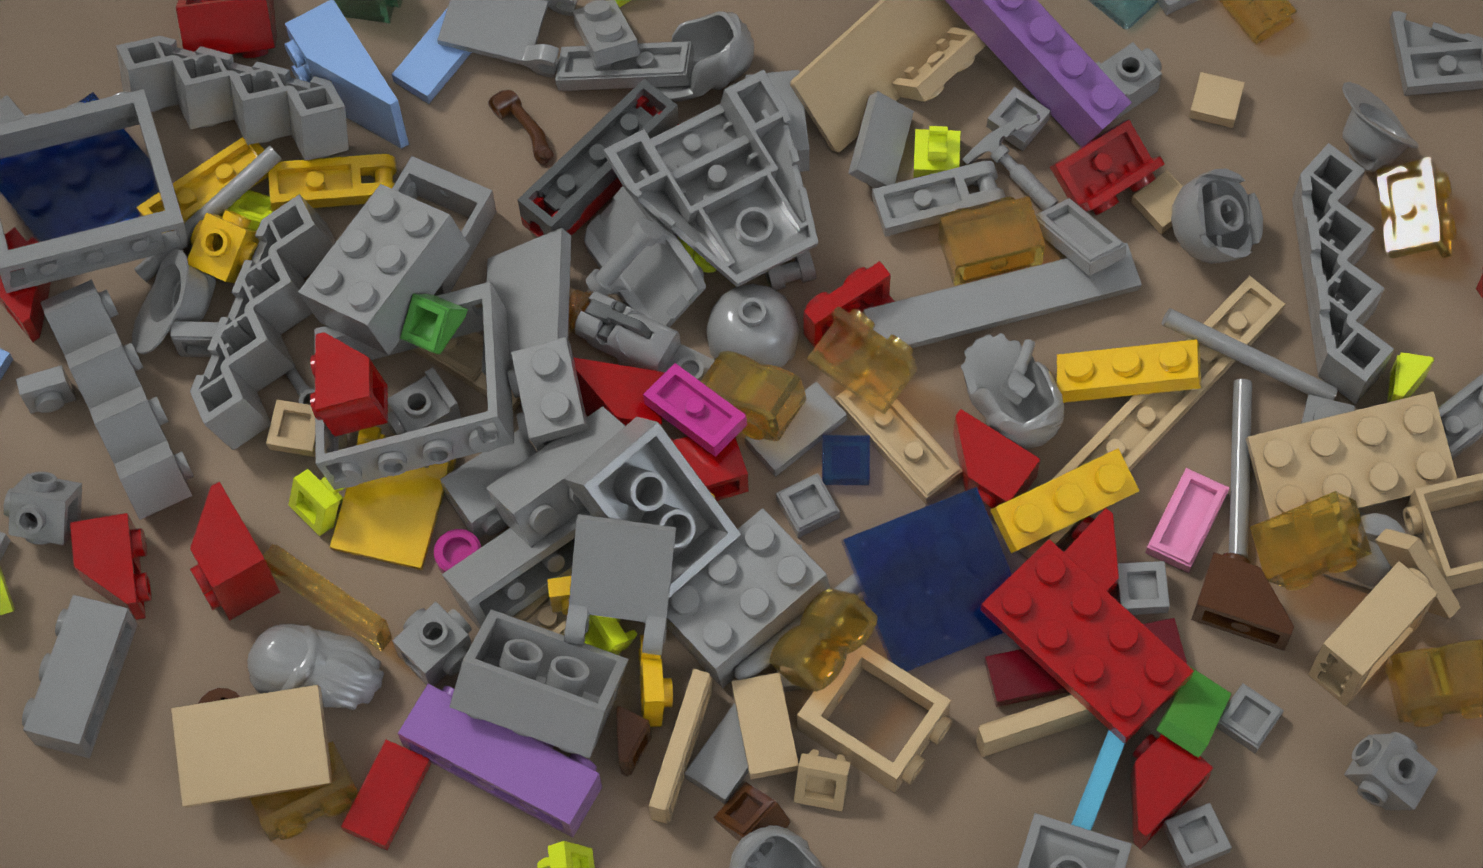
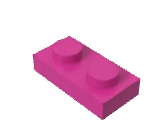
[643,363,747,457]

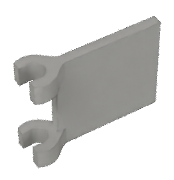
[437,0,578,78]
[564,514,677,656]

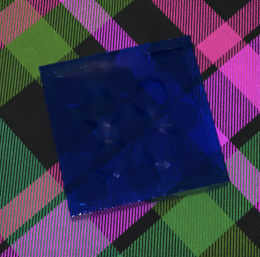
[0,92,159,242]
[841,487,1012,672]

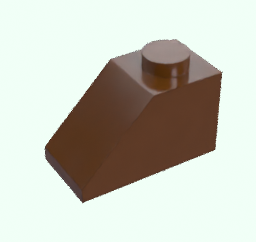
[1191,552,1294,651]

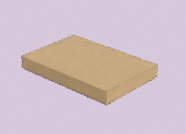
[171,685,333,808]

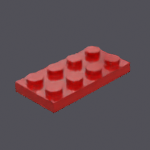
[981,539,1194,744]

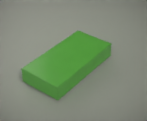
[1156,666,1232,758]

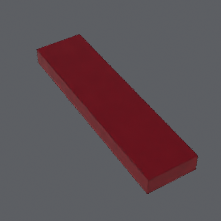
[984,618,1187,707]

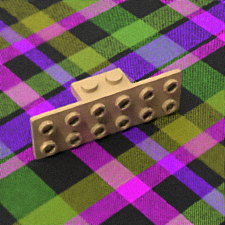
[790,0,986,152]

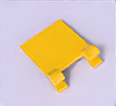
[330,426,457,570]

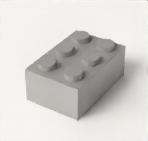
[298,184,470,355]
[564,417,741,598]
[667,508,831,688]
[450,609,629,758]

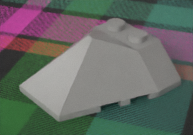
[603,69,818,287]

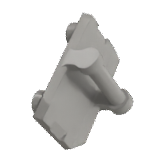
[584,187,706,328]

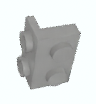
[508,337,589,451]

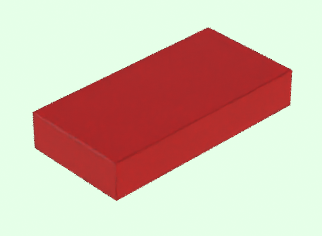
[341,740,432,850]

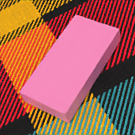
[1145,468,1230,573]

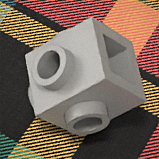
[3,472,82,545]
[392,602,472,686]
[1344,732,1438,810]

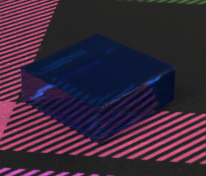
[822,435,870,485]

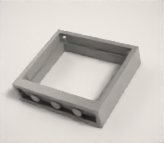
[0,89,189,293]
[314,282,514,490]

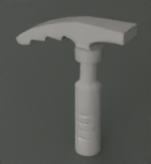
[962,115,1059,211]

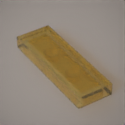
[263,544,392,652]

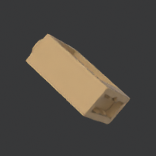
[1403,473,1483,590]
[1308,561,1438,706]
[797,637,953,793]

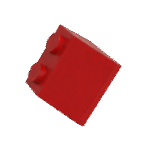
[176,0,277,58]
[190,481,280,621]

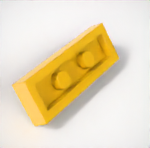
[137,137,268,233]
[1057,339,1201,403]
[990,448,1139,553]

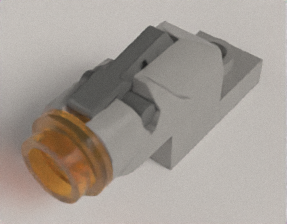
[568,289,723,390]

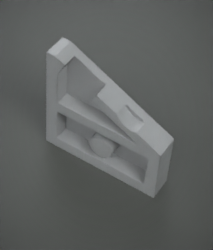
[1389,11,1483,96]

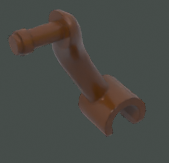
[488,90,553,164]

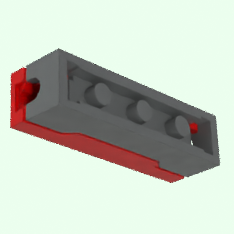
[518,79,679,237]

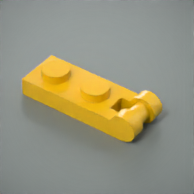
[268,154,397,211]

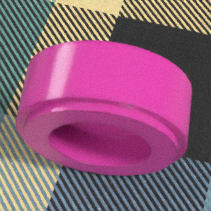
[434,529,481,574]

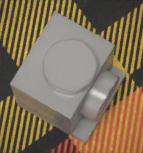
[1096,42,1162,120]
[387,367,461,435]

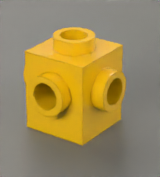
[187,209,260,283]

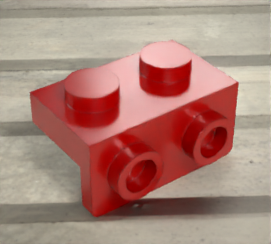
[1050,119,1165,215]
[803,261,895,367]

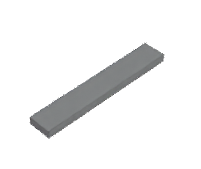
[862,243,1142,357]

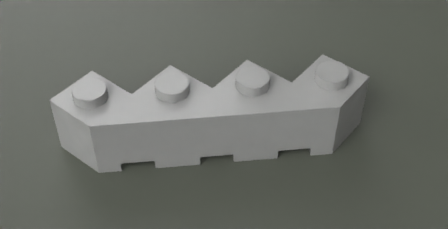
[116,36,349,161]
[1292,143,1394,404]
[190,194,336,450]
[40,279,194,520]

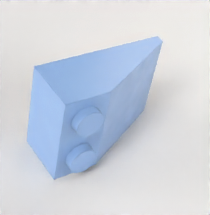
[284,0,409,149]

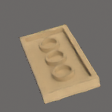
[1246,391,1458,531]

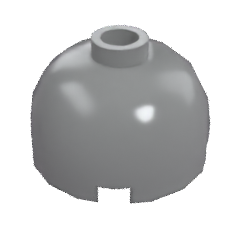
[1171,168,1263,264]
[706,284,799,380]

